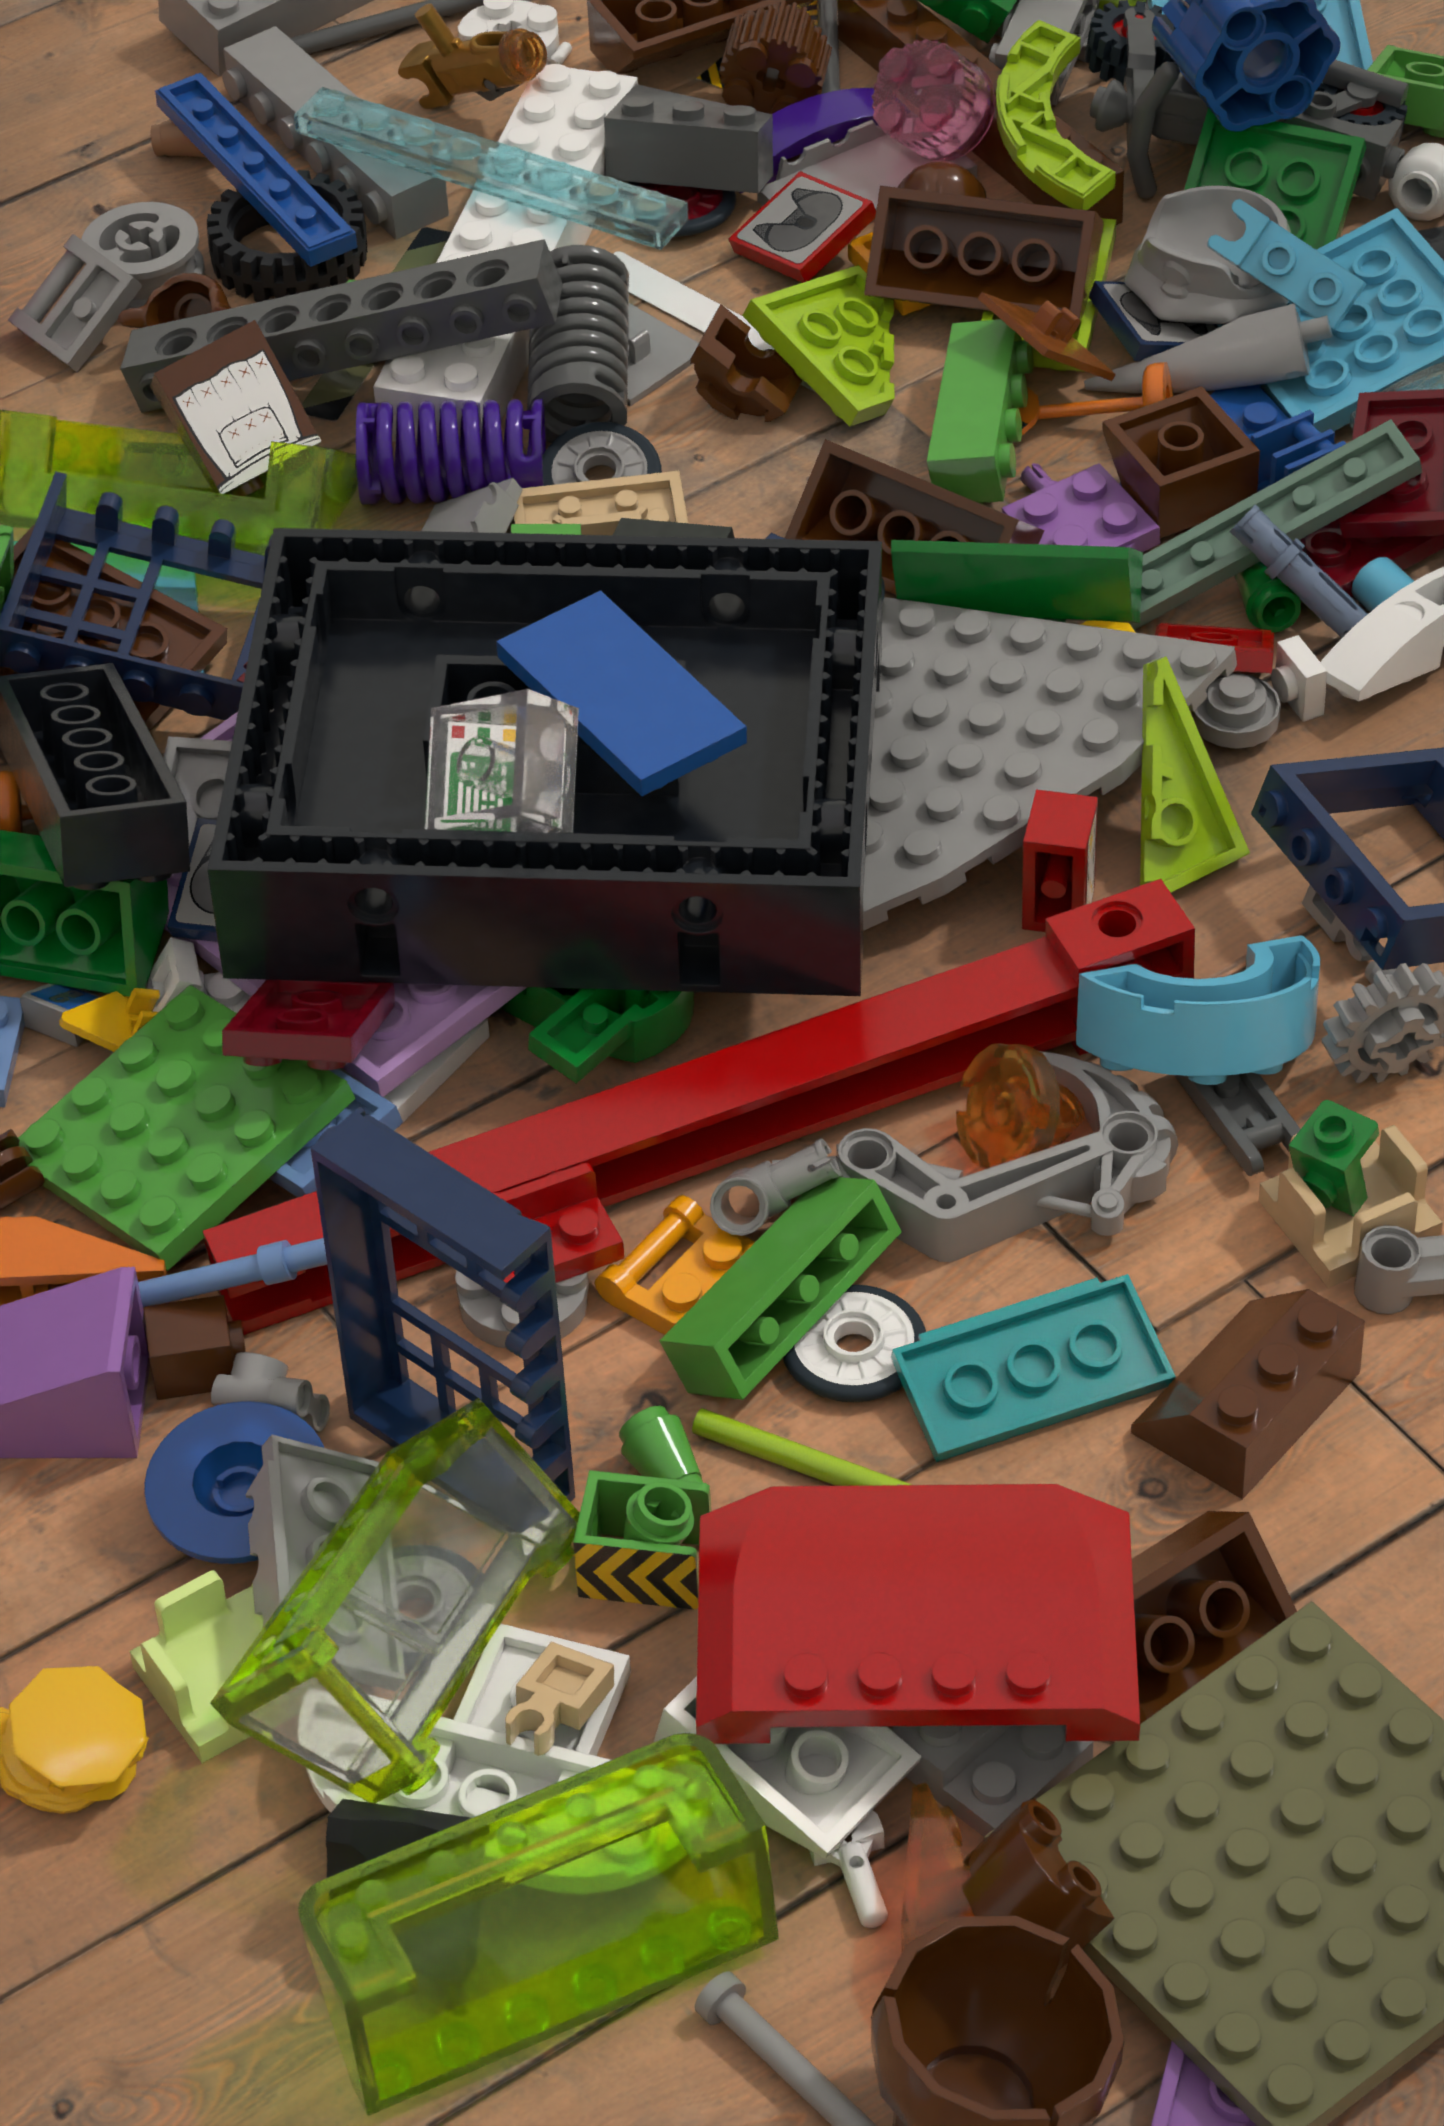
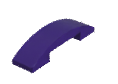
[739,88,922,194]

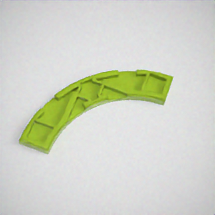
[996,20,1116,210]

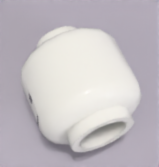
[1388,143,1444,221]

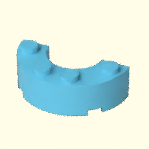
[1076,935,1320,1085]

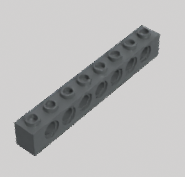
[120,239,563,413]

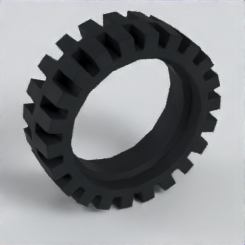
[207,170,368,302]

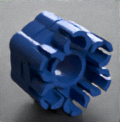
[1152,0,1341,132]

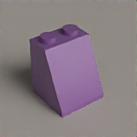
[0,1267,150,1458]

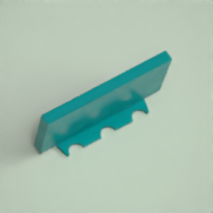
[891,1274,1176,1462]

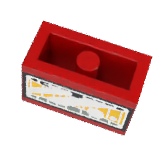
[1022,789,1098,932]

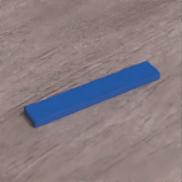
[155,73,357,267]

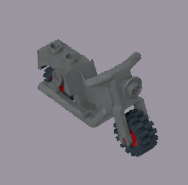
[1085,0,1409,201]

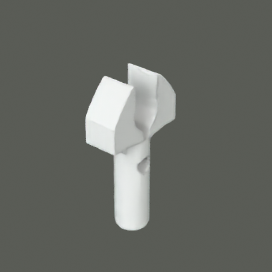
[809,1811,888,1928]

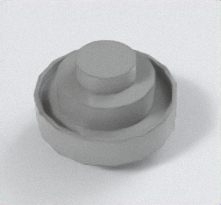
[1191,673,1281,749]

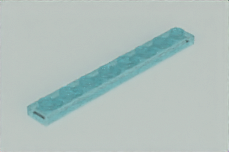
[293,87,688,250]

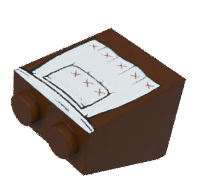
[150,320,321,502]

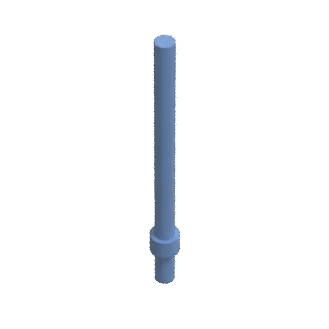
[138,1238,327,1308]

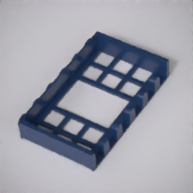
[0,471,272,720]
[311,1107,576,1540]

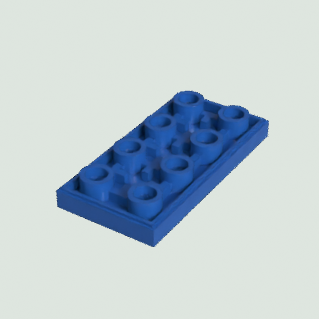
[497,590,747,796]

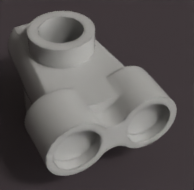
[211,1352,330,1431]

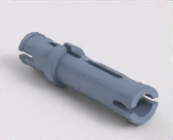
[1229,504,1368,638]

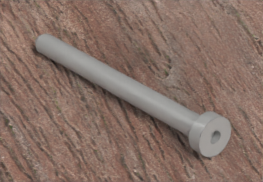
[695,1971,877,2126]

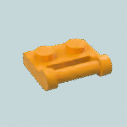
[594,1195,755,1335]

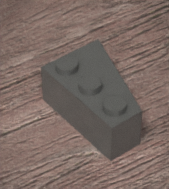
[604,84,773,193]

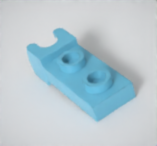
[1207,199,1367,331]

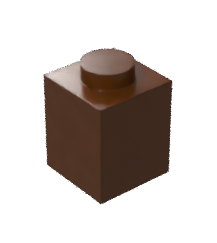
[144,1295,246,1400]

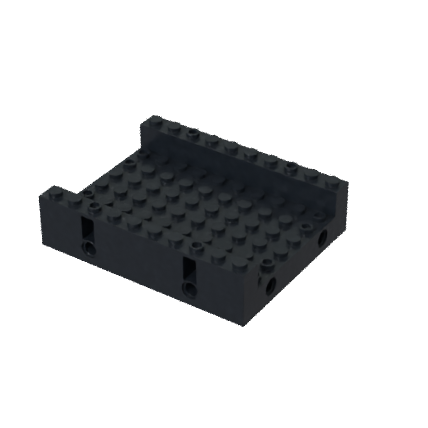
[207,528,882,996]

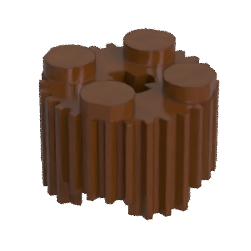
[719,0,832,114]

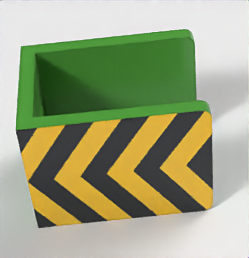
[573,1470,711,1610]

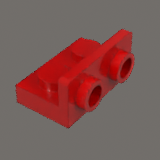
[493,1163,625,1283]

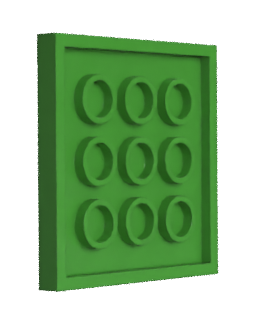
[18,985,356,1271]

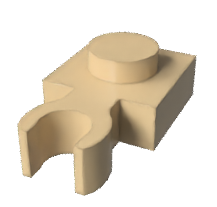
[505,1641,614,1756]

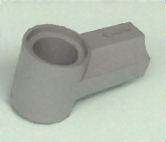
[1354,1225,1444,1314]

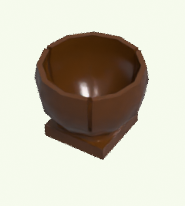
[871,1916,1124,2126]

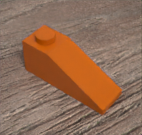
[0,1216,171,1315]

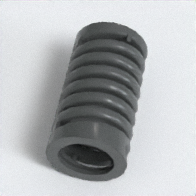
[527,245,629,443]

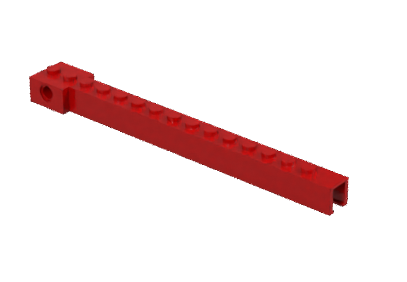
[202,879,1195,1335]

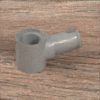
[710,1138,841,1236]

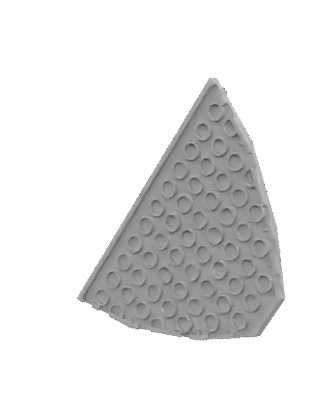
[863,597,1237,931]

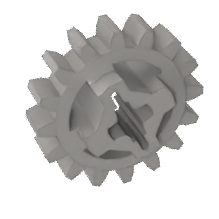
[1321,963,1444,1083]

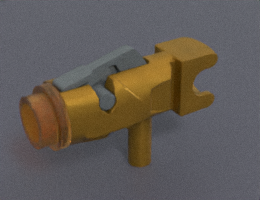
[398,3,547,109]

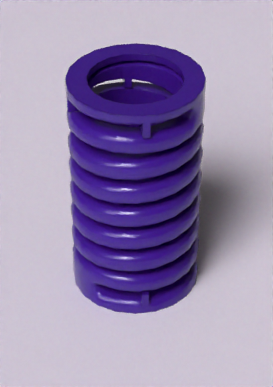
[356,399,546,505]

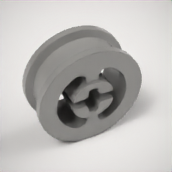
[81,202,205,310]

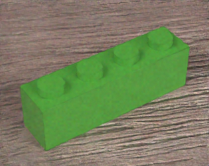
[927,319,1033,503]
[659,1177,902,1400]

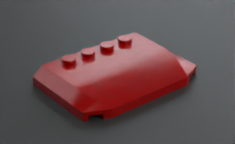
[696,1484,1140,1744]

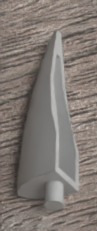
[1084,304,1332,394]

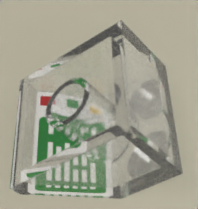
[425,689,579,833]

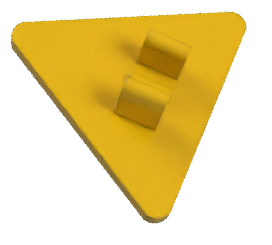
[59,988,160,1052]

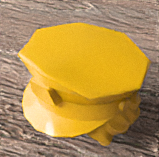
[0,1666,149,1814]

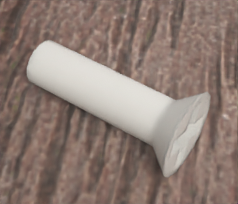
[540,42,572,65]

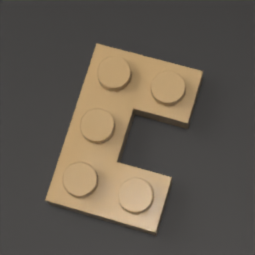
[513,471,688,535]

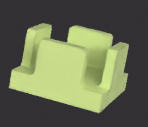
[129,1570,324,1763]

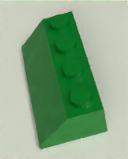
[891,540,1143,623]
[0,830,169,997]

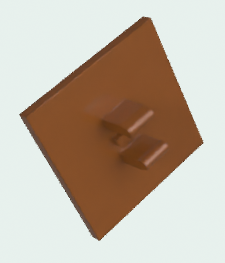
[978,292,1116,381]

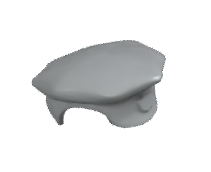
[1124,186,1291,324]

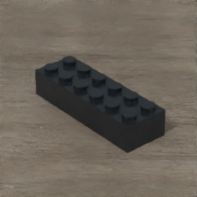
[0,663,190,890]

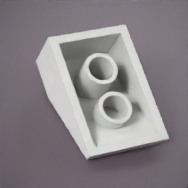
[653,1676,922,1859]

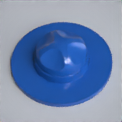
[145,1401,324,1564]

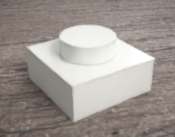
[1271,635,1327,722]
[146,937,204,1012]

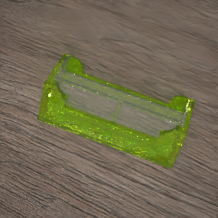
[210,1398,580,1803]

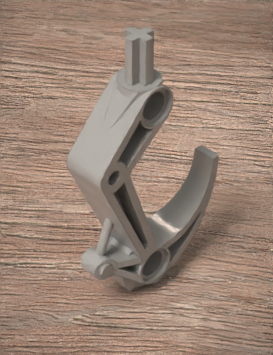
[772,1050,1178,1262]

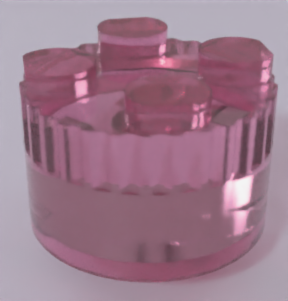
[872,39,995,161]

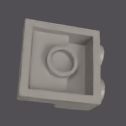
[888,1725,1094,1837]

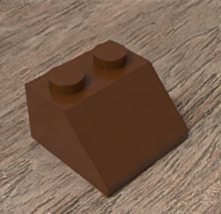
[1102,386,1260,538]

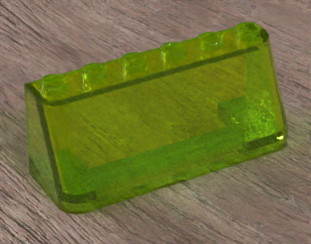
[0,410,358,556]
[298,1733,779,2116]

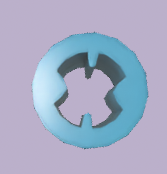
[1352,557,1414,612]

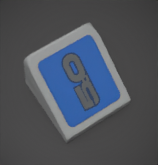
[20,984,101,1047]

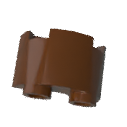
[690,304,802,422]
[961,1799,1115,1969]

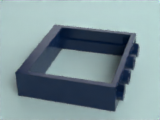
[1251,747,1444,970]

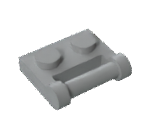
[8,234,143,372]

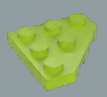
[742,265,895,427]

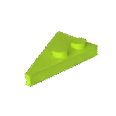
[1140,656,1250,892]

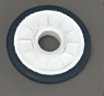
[783,1285,926,1402]

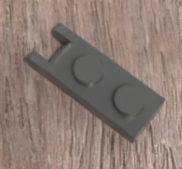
[1174,1072,1300,1176]

